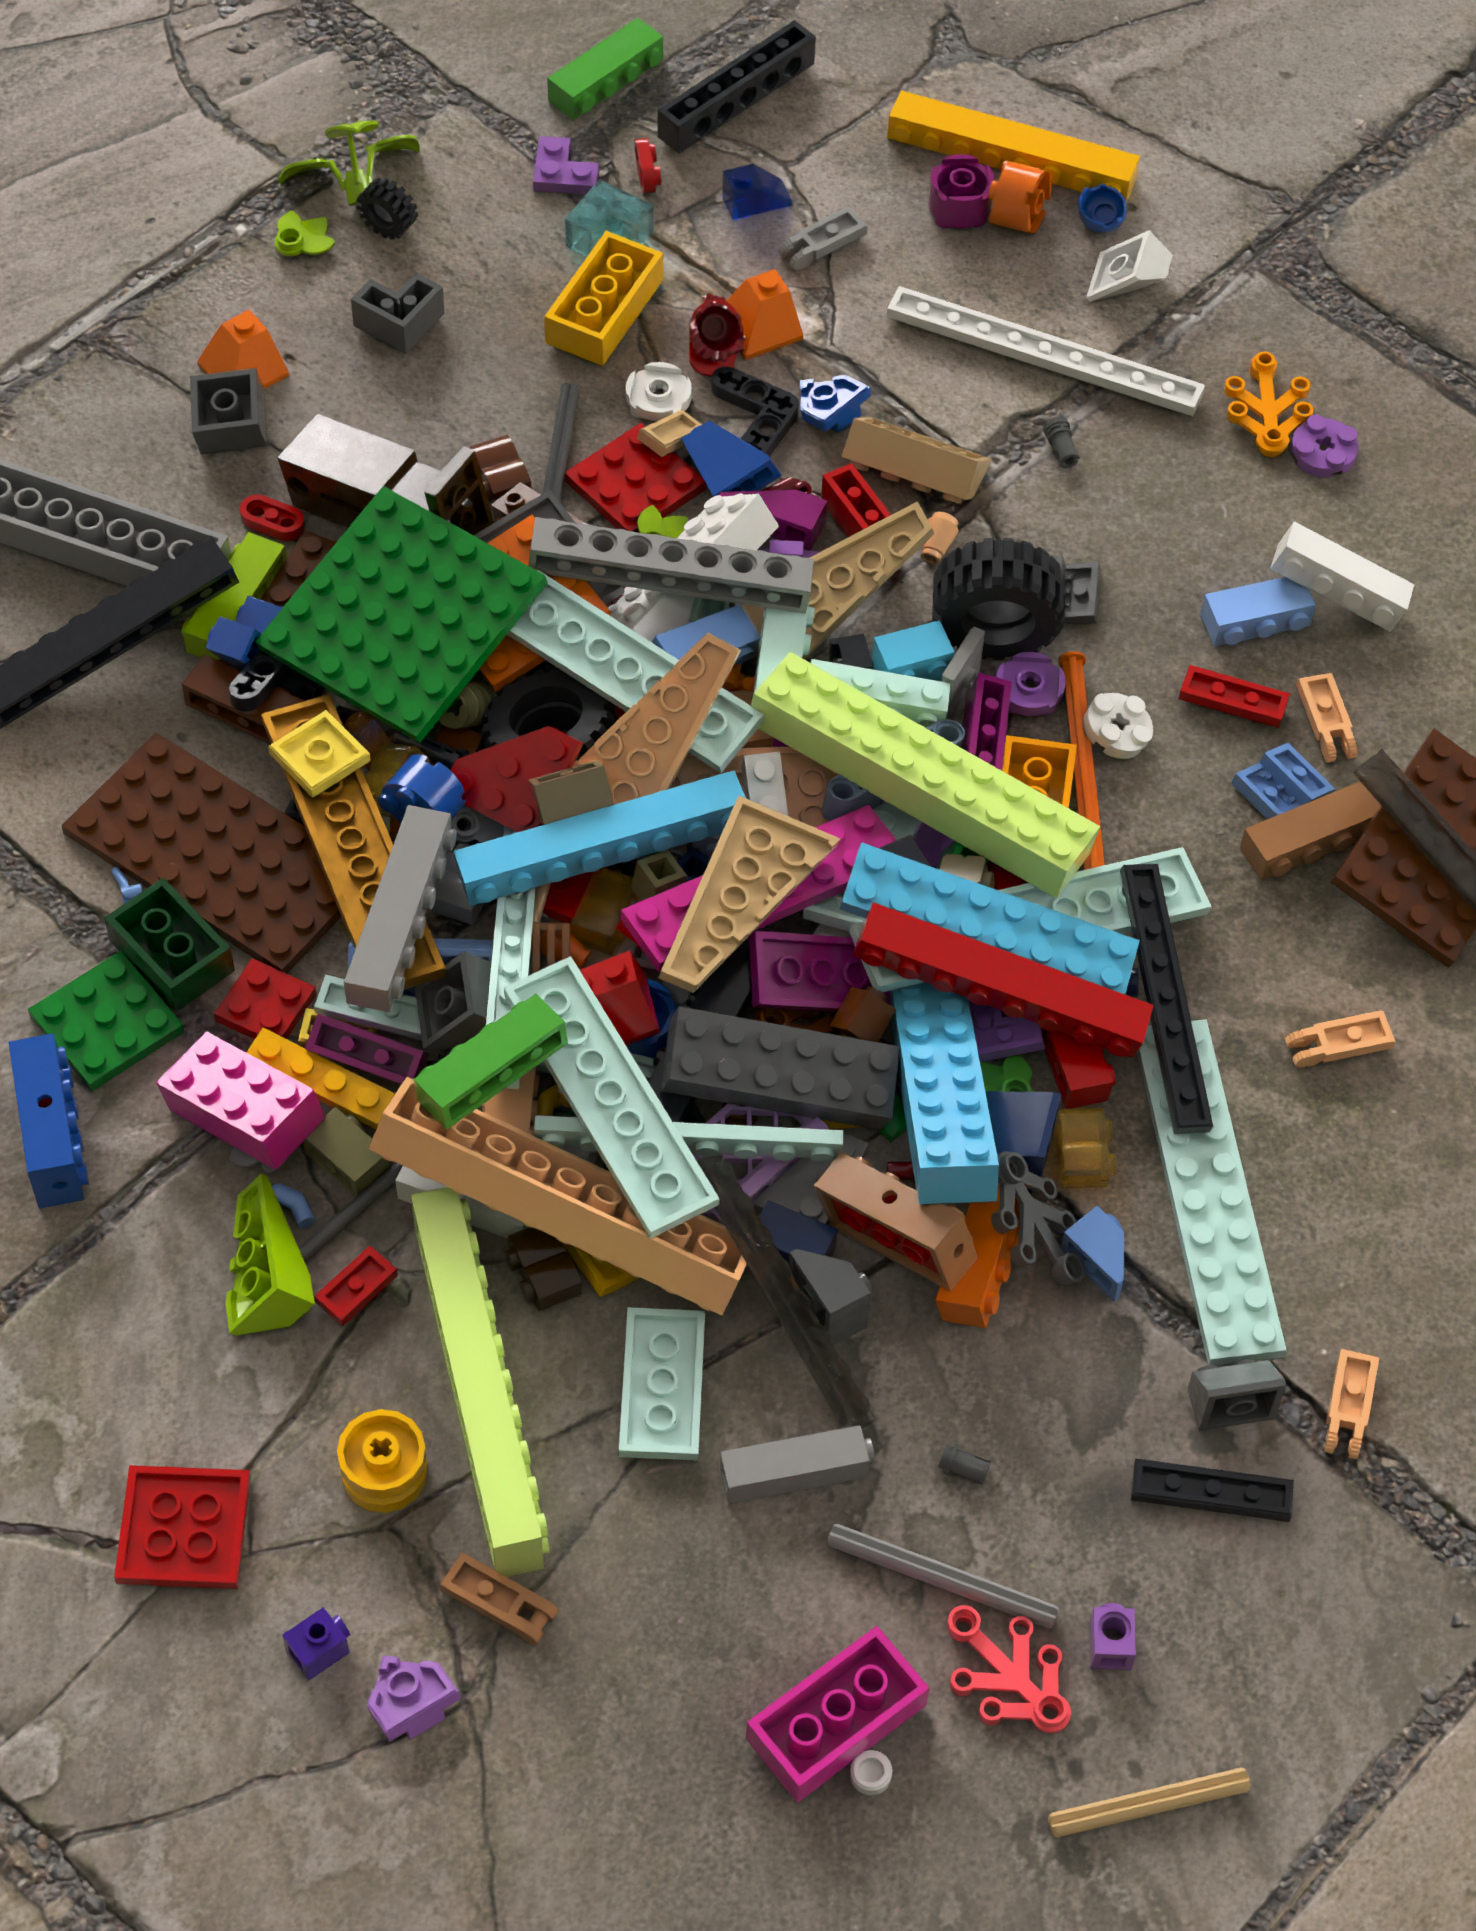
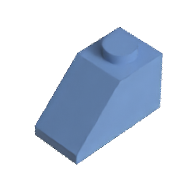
[1061,1206,1124,1301]

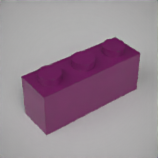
[305,1014,429,1084]

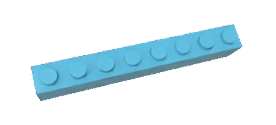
[453,770,746,906]

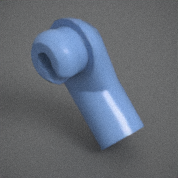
[271,1183,316,1229]

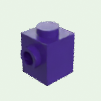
[282,1607,350,1681]

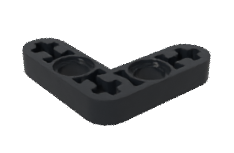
[711,366,799,457]
[229,650,311,712]

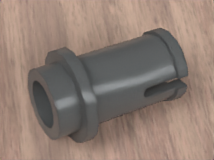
[938,1444,991,1485]

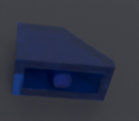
[722,164,793,220]

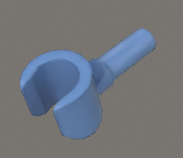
[111,867,142,904]

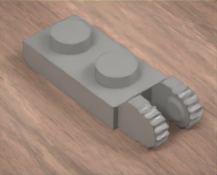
[778,206,868,271]

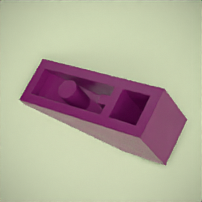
[719,490,828,551]

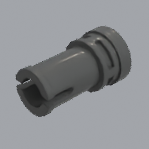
[1043,416,1080,468]

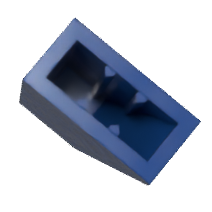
[681,420,782,496]

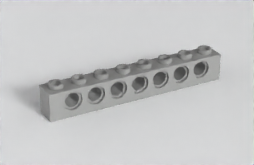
[528,517,814,614]

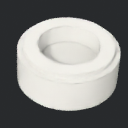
[850,1750,892,1795]

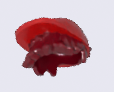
[689,293,746,377]

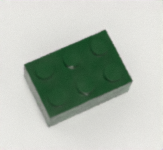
[104,877,235,1012]

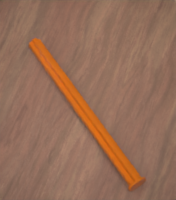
[1058,651,1105,870]

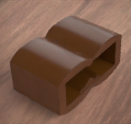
[470,434,532,504]

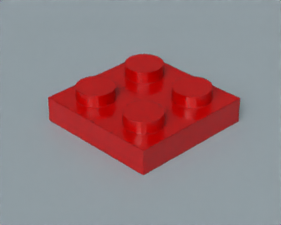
[214,958,317,1039]

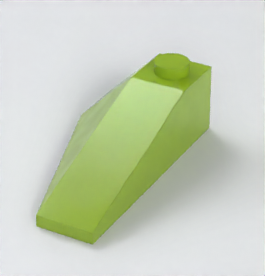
[225,1173,315,1336]

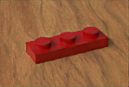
[1179,665,1290,728]

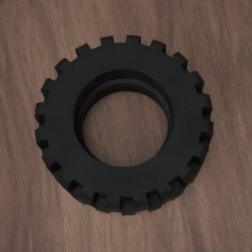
[932,537,1066,660]
[481,668,618,761]

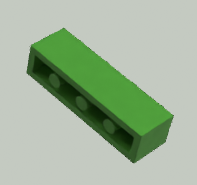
[547,17,663,120]
[413,993,568,1130]

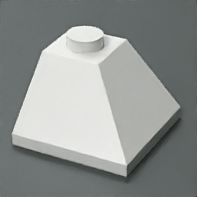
[1086,230,1173,302]

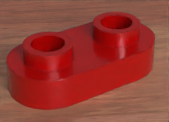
[634,138,661,194]
[240,495,305,541]

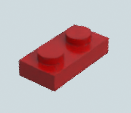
[314,1246,398,1327]

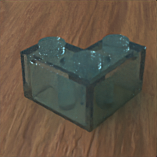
[565,179,653,256]

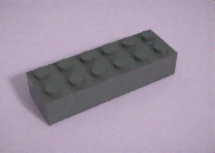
[661,1006,900,1130]

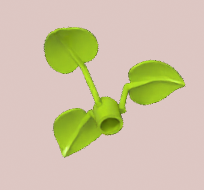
[279,120,420,206]

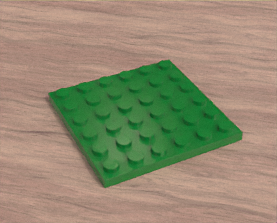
[255,486,548,743]

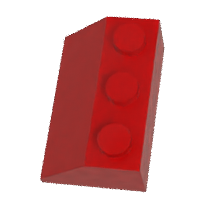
[580,950,660,1045]

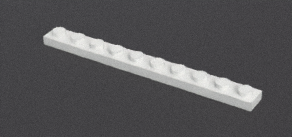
[887,286,1205,416]

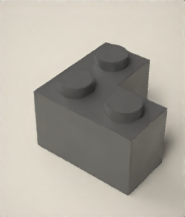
[351,273,445,354]

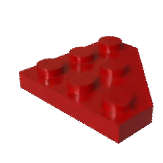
[451,726,583,832]

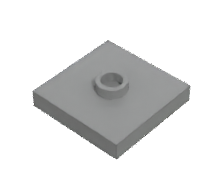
[941,627,985,720]

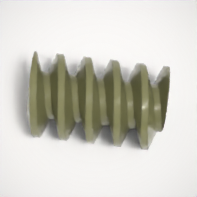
[439,681,500,729]

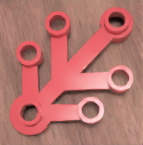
[947,1605,1071,1733]

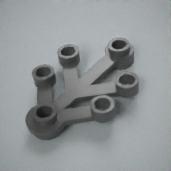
[991,1151,1085,1286]

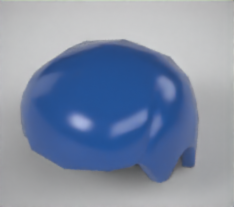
[1078,184,1127,233]

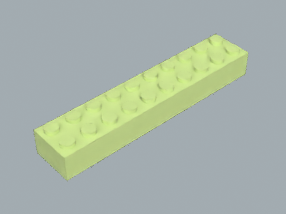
[751,652,1100,899]
[411,1187,550,1577]

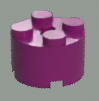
[928,154,994,228]

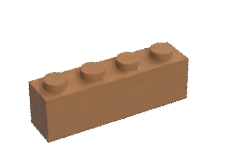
[1240,778,1384,881]

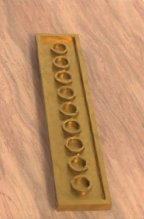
[261,694,446,989]

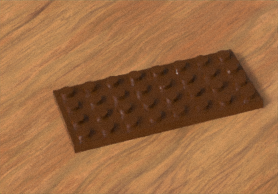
[61,732,341,974]

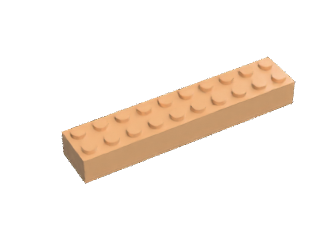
[369,1077,756,1316]

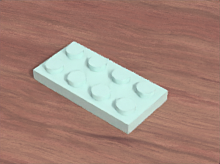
[619,1307,705,1461]

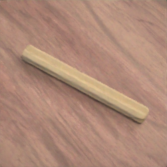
[1048,1768,1250,1838]

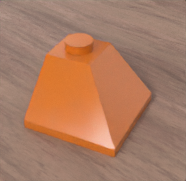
[727,269,803,360]
[197,309,289,389]

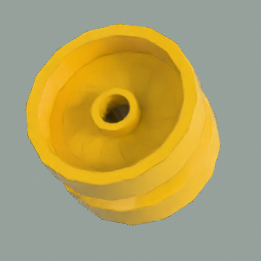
[337,1409,429,1513]

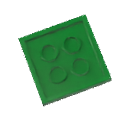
[28,951,185,1092]

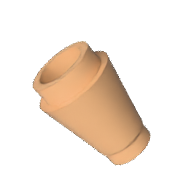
[921,512,959,565]

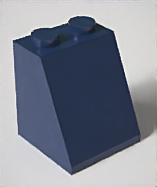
[985,1091,1061,1193]

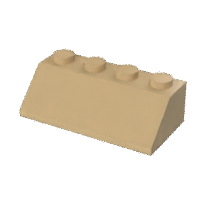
[842,417,992,504]

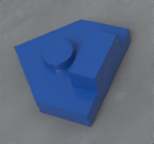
[800,375,871,433]

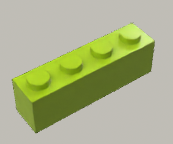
[181,532,287,660]

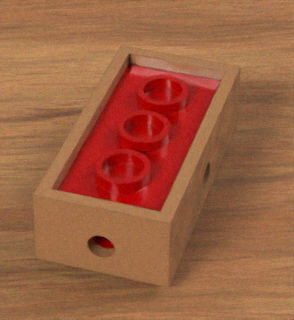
[814,1152,979,1292]

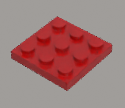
[565,423,706,533]
[114,1465,251,1589]

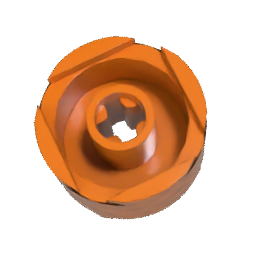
[988,161,1052,233]

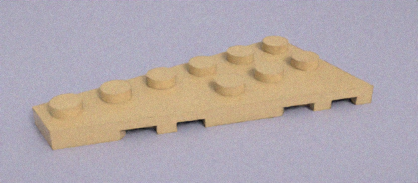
[742,501,934,660]

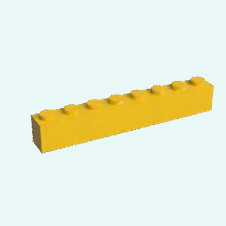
[887,90,1140,203]

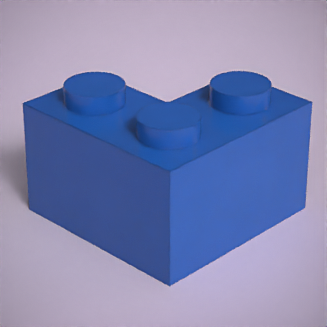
[206,595,283,676]

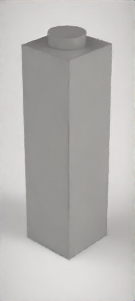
[720,1425,875,1504]

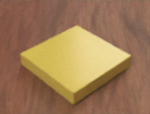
[268,710,371,798]

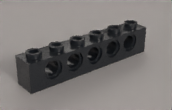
[658,20,816,154]

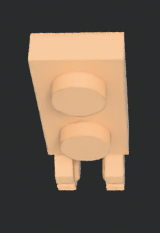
[1296,673,1358,763]
[1285,1010,1396,1068]
[1324,1349,1379,1459]

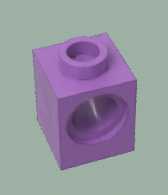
[1089,1603,1136,1670]

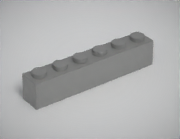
[344,805,457,1012]

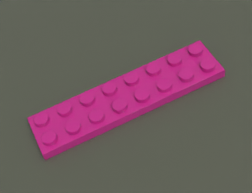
[620,805,897,972]

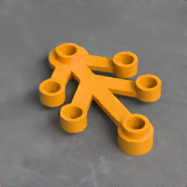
[1224,351,1314,457]

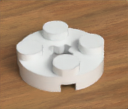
[626,362,692,421]
[1083,693,1153,759]

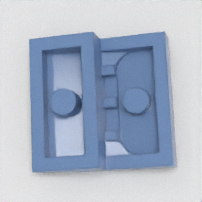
[1231,743,1335,819]

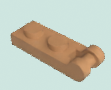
[440,1552,559,1646]

